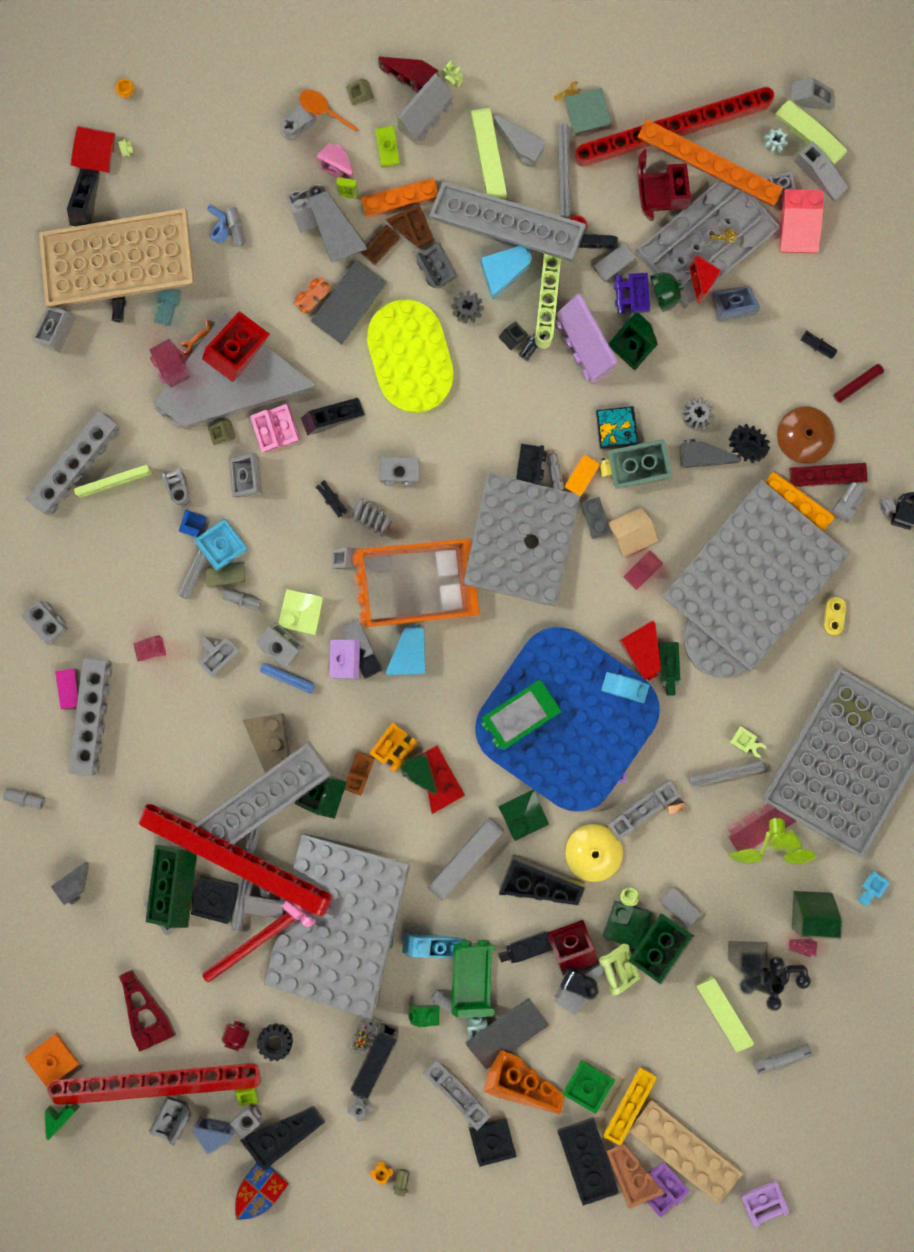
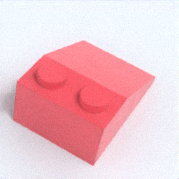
[780,189,823,253]

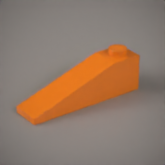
[483,1050,564,1114]

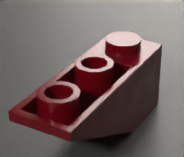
[378,56,439,93]

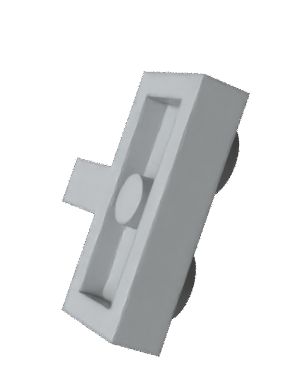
[199,637,240,677]

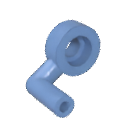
[207,204,229,244]

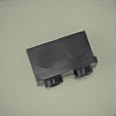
[516,444,547,485]

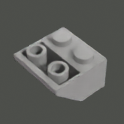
[287,183,323,233]

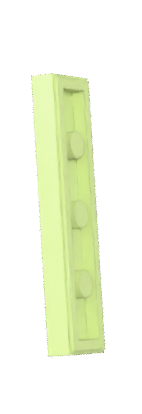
[74,465,152,498]

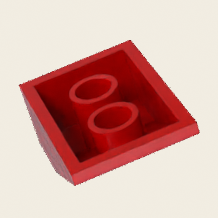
[202,311,270,382]

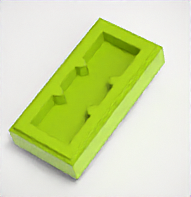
[375,126,400,168]
[336,177,359,199]

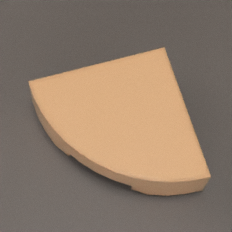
[666,802,686,814]

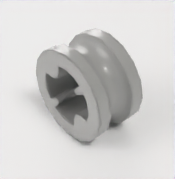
[879,497,896,516]

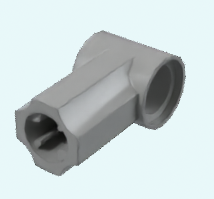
[831,482,867,523]

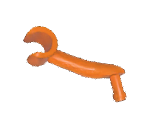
[181,320,212,355]

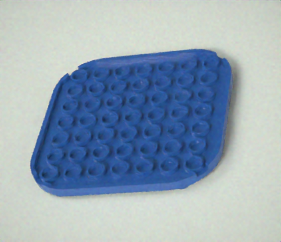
[475,627,660,812]

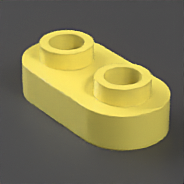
[823,597,846,636]

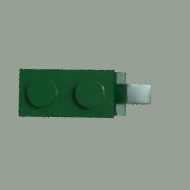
[658,642,681,696]

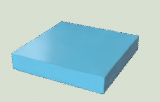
[194,519,248,571]

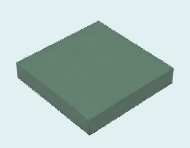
[565,88,611,135]

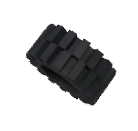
[257,1023,293,1062]

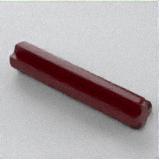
[833,364,884,403]

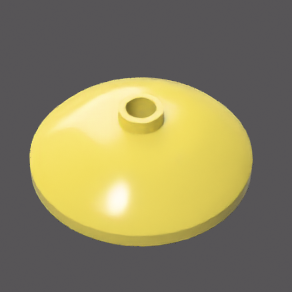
[565,824,623,882]

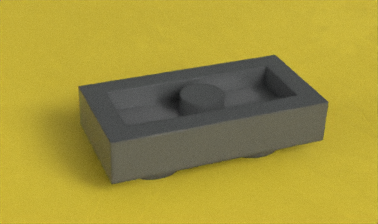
[581,497,611,539]

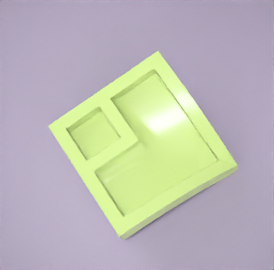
[279,589,323,635]

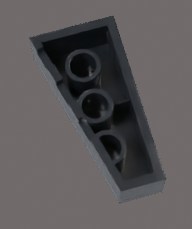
[498,854,585,906]

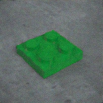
[562,1059,615,1114]

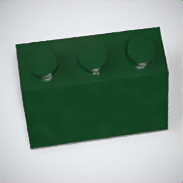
[628,913,695,984]

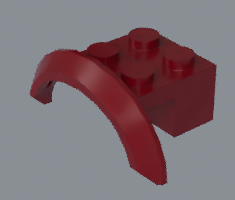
[638,149,691,221]

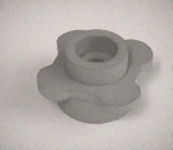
[348,1098,371,1122]

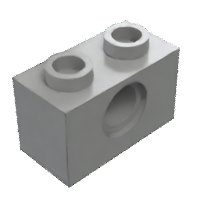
[380,457,419,487]
[256,622,305,668]

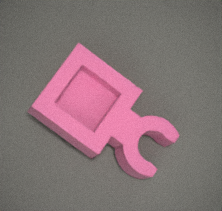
[282,901,316,928]

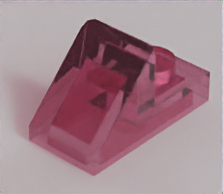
[623,550,663,590]
[133,635,166,662]

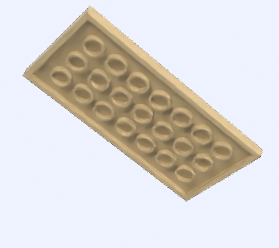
[39,208,195,308]

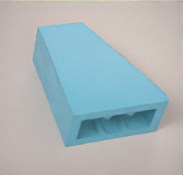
[481,246,532,299]
[386,624,425,675]

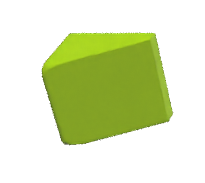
[235,1088,258,1106]

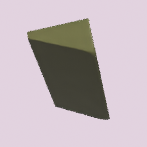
[206,563,246,587]
[832,688,872,730]

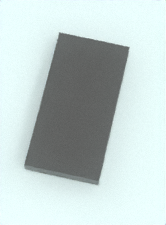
[311,261,387,345]
[465,998,549,1070]

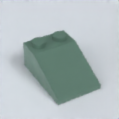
[607,439,672,489]

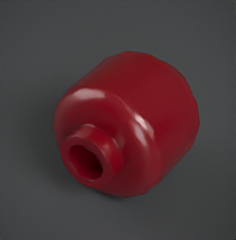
[221,1021,250,1051]

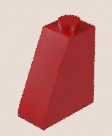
[619,620,661,681]

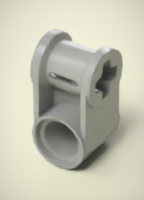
[281,104,317,140]
[162,467,190,506]

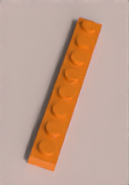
[637,119,783,207]

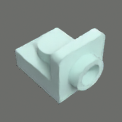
[467,1017,487,1040]

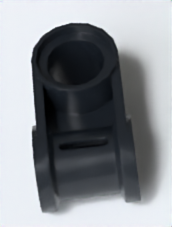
[891,492,914,530]
[560,967,599,1000]

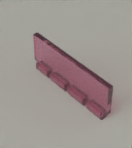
[727,803,796,852]

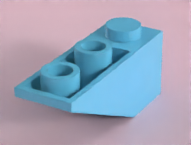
[402,933,466,958]

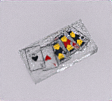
[347,1016,381,1056]

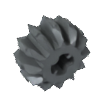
[451,290,484,324]

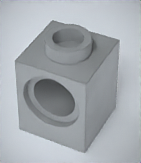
[230,1104,263,1139]

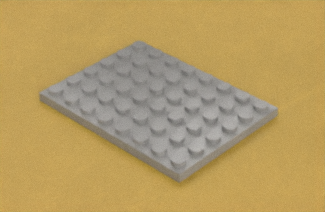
[662,480,849,671]
[761,667,914,859]
[264,834,410,1019]

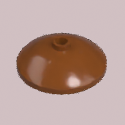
[777,406,835,464]

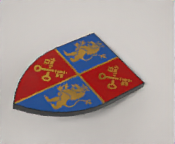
[235,1163,289,1220]

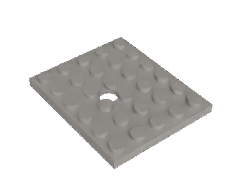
[463,473,580,607]

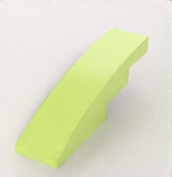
[776,100,847,165]

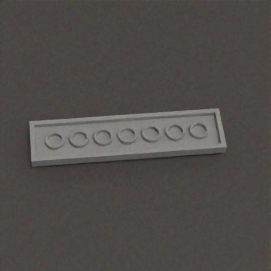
[429,182,586,262]
[194,741,333,844]

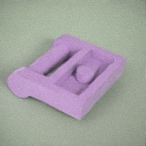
[740,1180,790,1229]

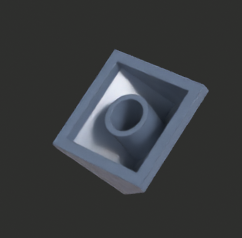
[712,286,760,322]
[193,1117,235,1155]

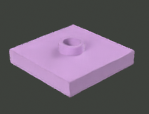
[329,640,360,679]

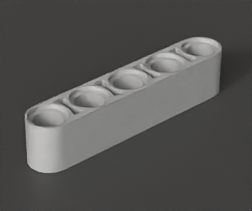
[427,817,504,900]

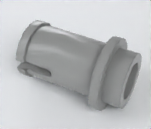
[431,989,452,1013]

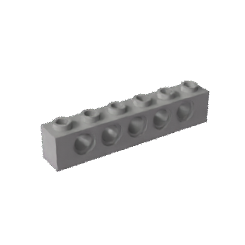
[26,411,121,516]
[69,658,112,776]

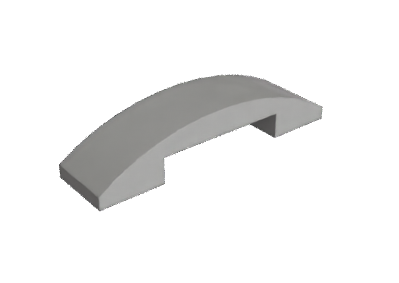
[607,780,681,841]
[423,1059,491,1130]

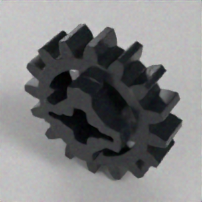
[728,424,770,463]

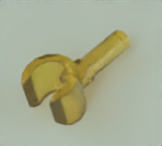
[554,81,581,101]
[710,229,738,243]

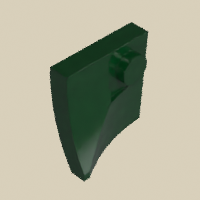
[498,789,549,841]
[602,900,652,950]

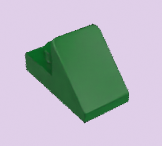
[45,1104,80,1141]

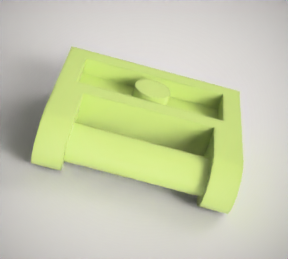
[599,944,640,996]

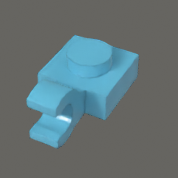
[857,871,890,906]

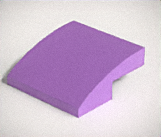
[646,1162,690,1217]

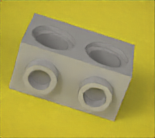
[21,600,68,645]

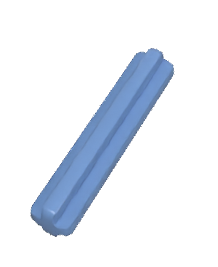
[260,663,315,693]

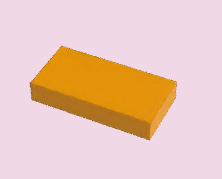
[564,454,600,497]

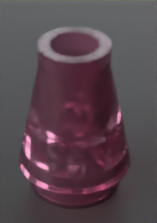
[788,938,817,958]

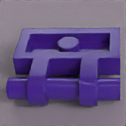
[614,273,650,314]

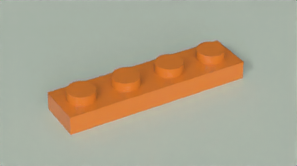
[361,178,438,218]

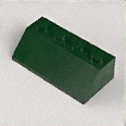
[145,845,197,928]

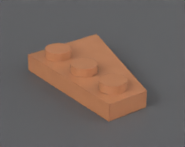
[605,1144,665,1209]

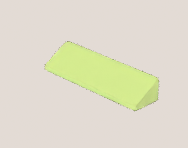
[696,976,755,1052]

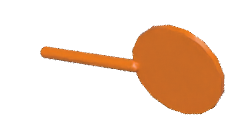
[299,89,358,131]

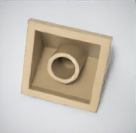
[608,507,658,558]

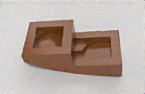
[345,751,375,796]

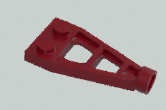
[119,970,176,1052]

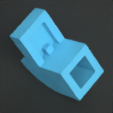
[601,672,649,703]

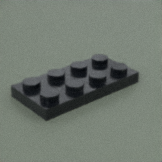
[557,1117,619,1206]

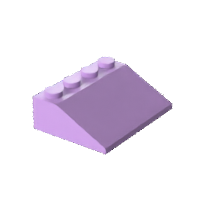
[555,293,617,384]

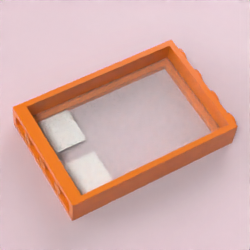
[352,538,480,628]

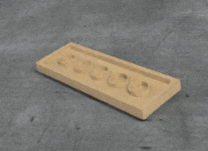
[628,1099,743,1204]

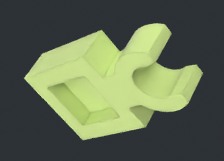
[443,60,463,88]
[730,726,767,758]

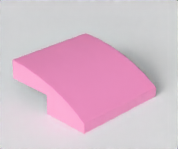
[250,404,301,452]

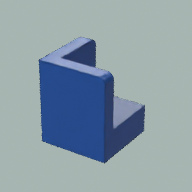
[179,510,206,538]

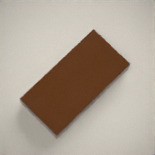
[361,224,400,266]

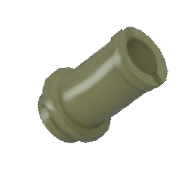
[393,1169,410,1196]

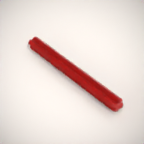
[202,912,297,983]

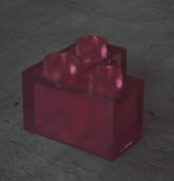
[149,339,191,388]

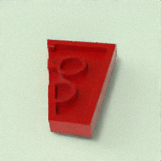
[420,745,465,814]

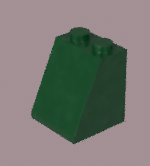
[792,891,842,939]

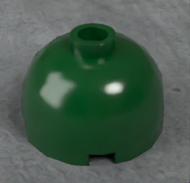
[650,272,684,313]

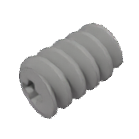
[349,498,392,537]

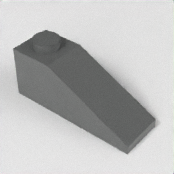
[679,439,741,469]

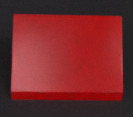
[689,256,721,304]

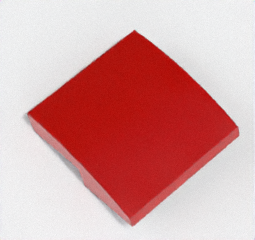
[71,126,116,173]

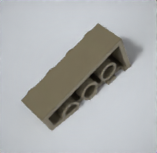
[243,713,290,773]

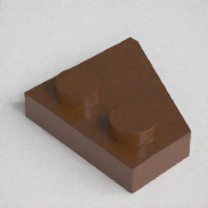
[386,204,435,248]

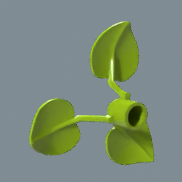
[728,818,816,865]

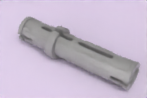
[753,1044,813,1075]

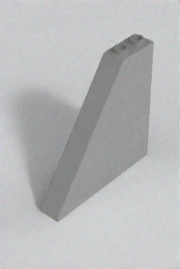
[153,313,316,429]

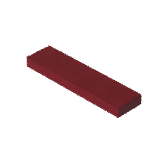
[789,463,868,487]

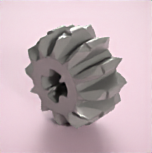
[682,397,715,430]

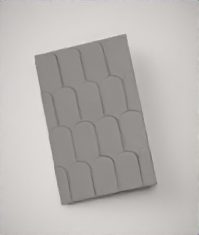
[636,180,780,309]

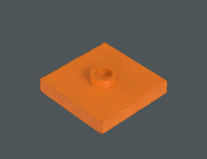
[24,1033,80,1088]

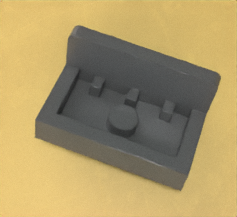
[415,243,458,288]
[149,1096,191,1145]

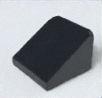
[499,321,528,350]

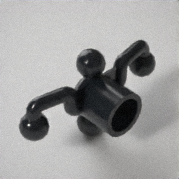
[739,957,811,1011]

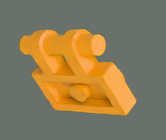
[370,722,418,772]

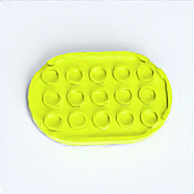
[367,300,454,413]

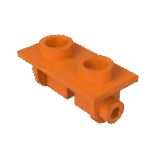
[293,277,331,314]

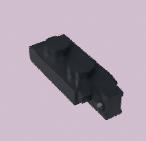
[498,931,553,963]

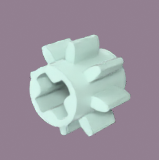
[764,128,788,154]

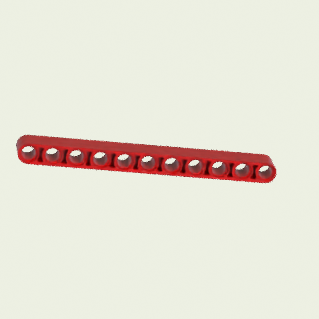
[575,87,775,167]
[138,804,333,916]
[47,1063,262,1105]

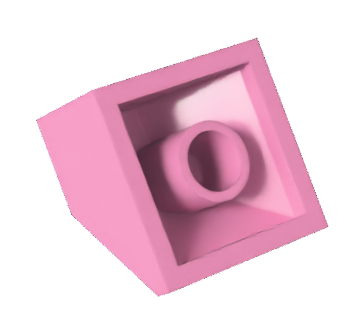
[317,143,354,180]

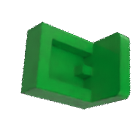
[408,1004,440,1028]

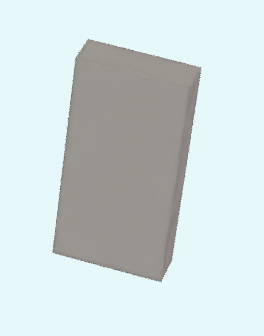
[593,243,635,282]
[660,887,701,928]

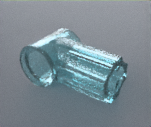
[154,289,181,327]

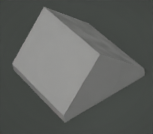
[32,307,75,353]
[229,453,263,497]

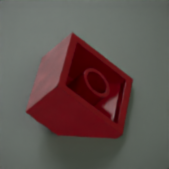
[547,920,599,976]

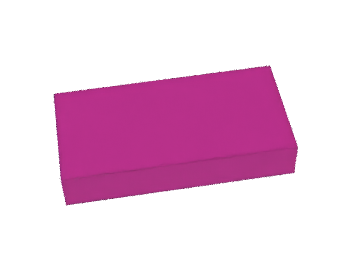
[55,668,79,709]

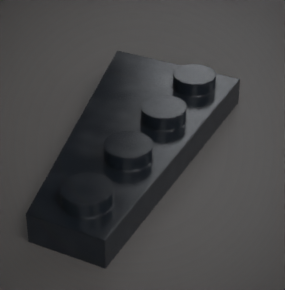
[240,1105,325,1171]

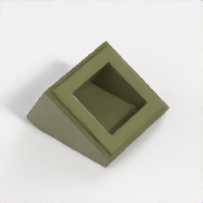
[346,78,374,105]
[208,420,236,445]

